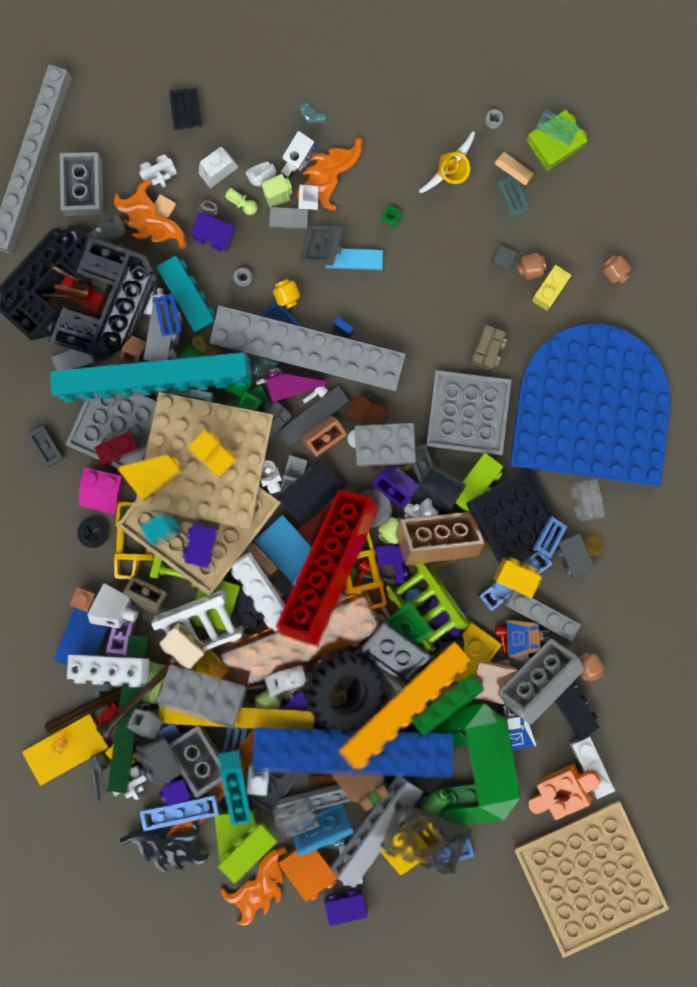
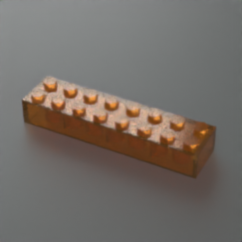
[221,590,381,686]

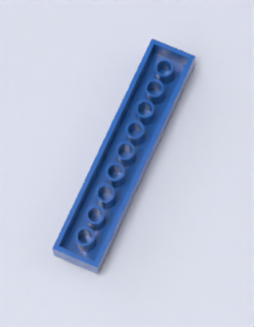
[253,727,453,778]

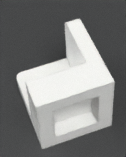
[298,185,318,210]

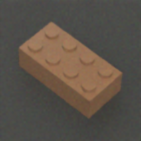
[395,512,484,565]

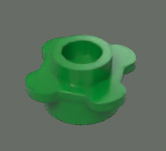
[381,205,403,228]

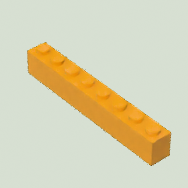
[338,642,471,769]

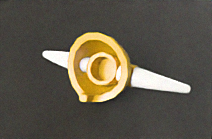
[419,131,475,193]

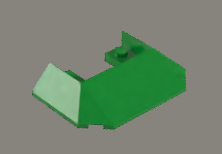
[430,703,521,827]

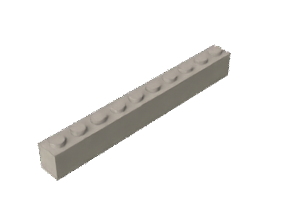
[0,65,71,255]

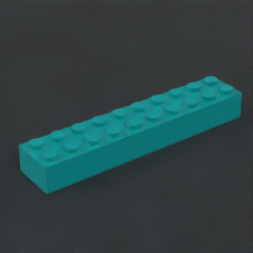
[50,353,252,403]

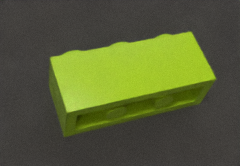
[455,453,503,512]
[218,821,278,884]

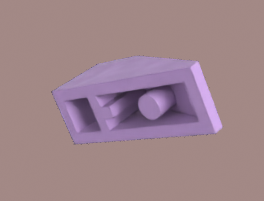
[106,603,138,657]

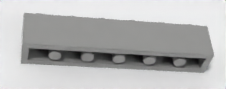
[330,776,423,888]

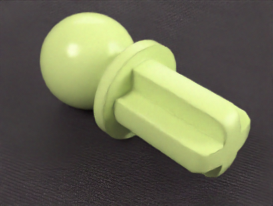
[225,188,258,215]

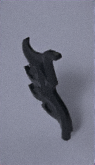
[120,820,210,872]

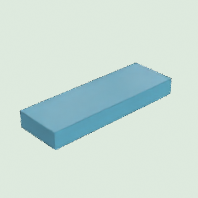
[325,249,383,270]

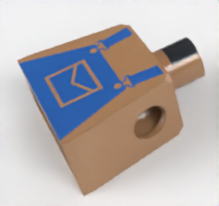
[505,620,551,658]

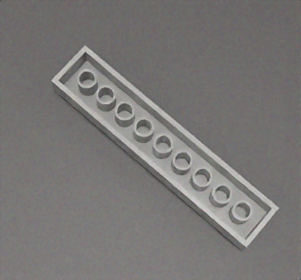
[210,306,405,391]

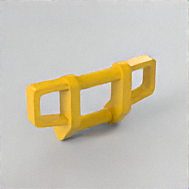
[114,502,155,579]
[344,533,387,610]

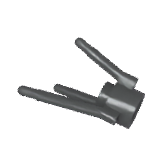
[89,753,111,802]

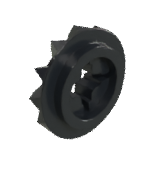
[77,518,109,548]

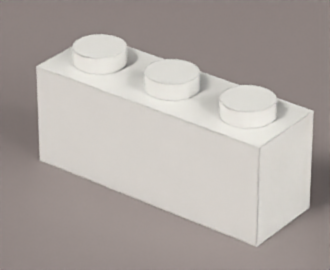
[569,736,615,799]

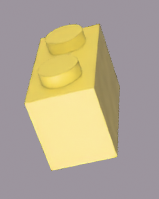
[531,265,571,311]

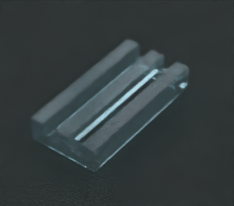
[536,110,579,146]
[497,176,530,218]

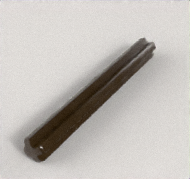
[44,687,122,733]

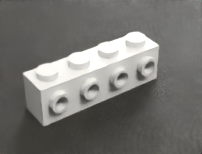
[231,552,285,632]
[67,654,149,687]

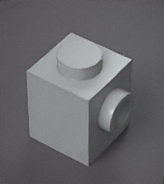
[127,709,162,740]

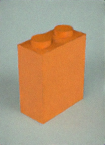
[278,847,337,902]

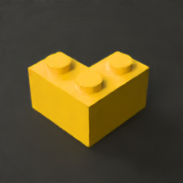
[188,430,236,478]
[493,557,542,598]

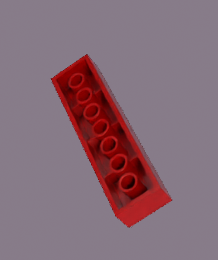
[275,490,379,647]

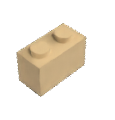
[159,622,208,670]

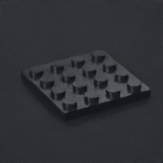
[466,469,567,565]

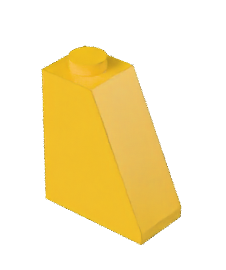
[118,455,182,501]

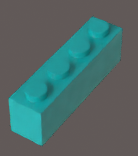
[156,255,216,335]
[139,514,181,546]
[219,751,251,826]

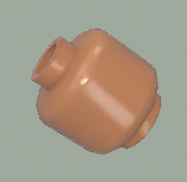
[517,253,547,280]
[602,255,631,284]
[578,653,604,682]

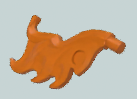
[297,138,362,211]
[114,180,187,249]
[220,845,288,926]

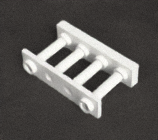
[151,589,244,663]

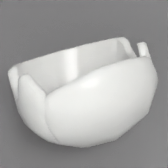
[246,162,276,187]

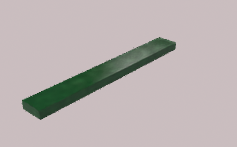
[107,635,150,794]

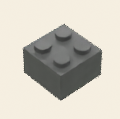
[134,735,180,785]

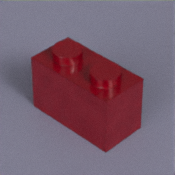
[94,431,141,466]

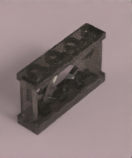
[380,800,472,875]

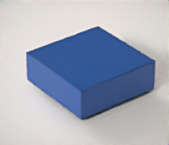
[334,317,354,337]

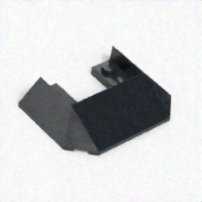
[0,225,91,341]
[49,236,157,359]

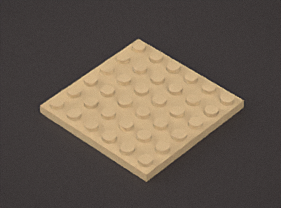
[135,392,274,529]
[117,487,281,596]
[513,800,669,958]

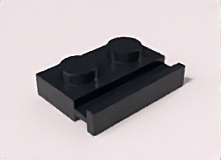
[169,87,202,130]

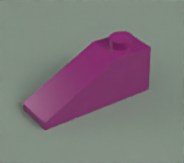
[264,370,327,402]

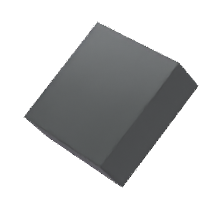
[492,245,517,271]

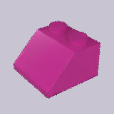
[79,467,125,514]

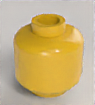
[272,279,301,308]

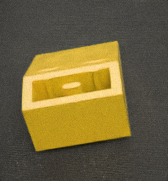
[381,807,446,876]

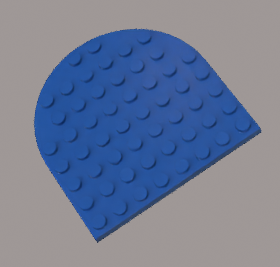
[509,324,671,487]

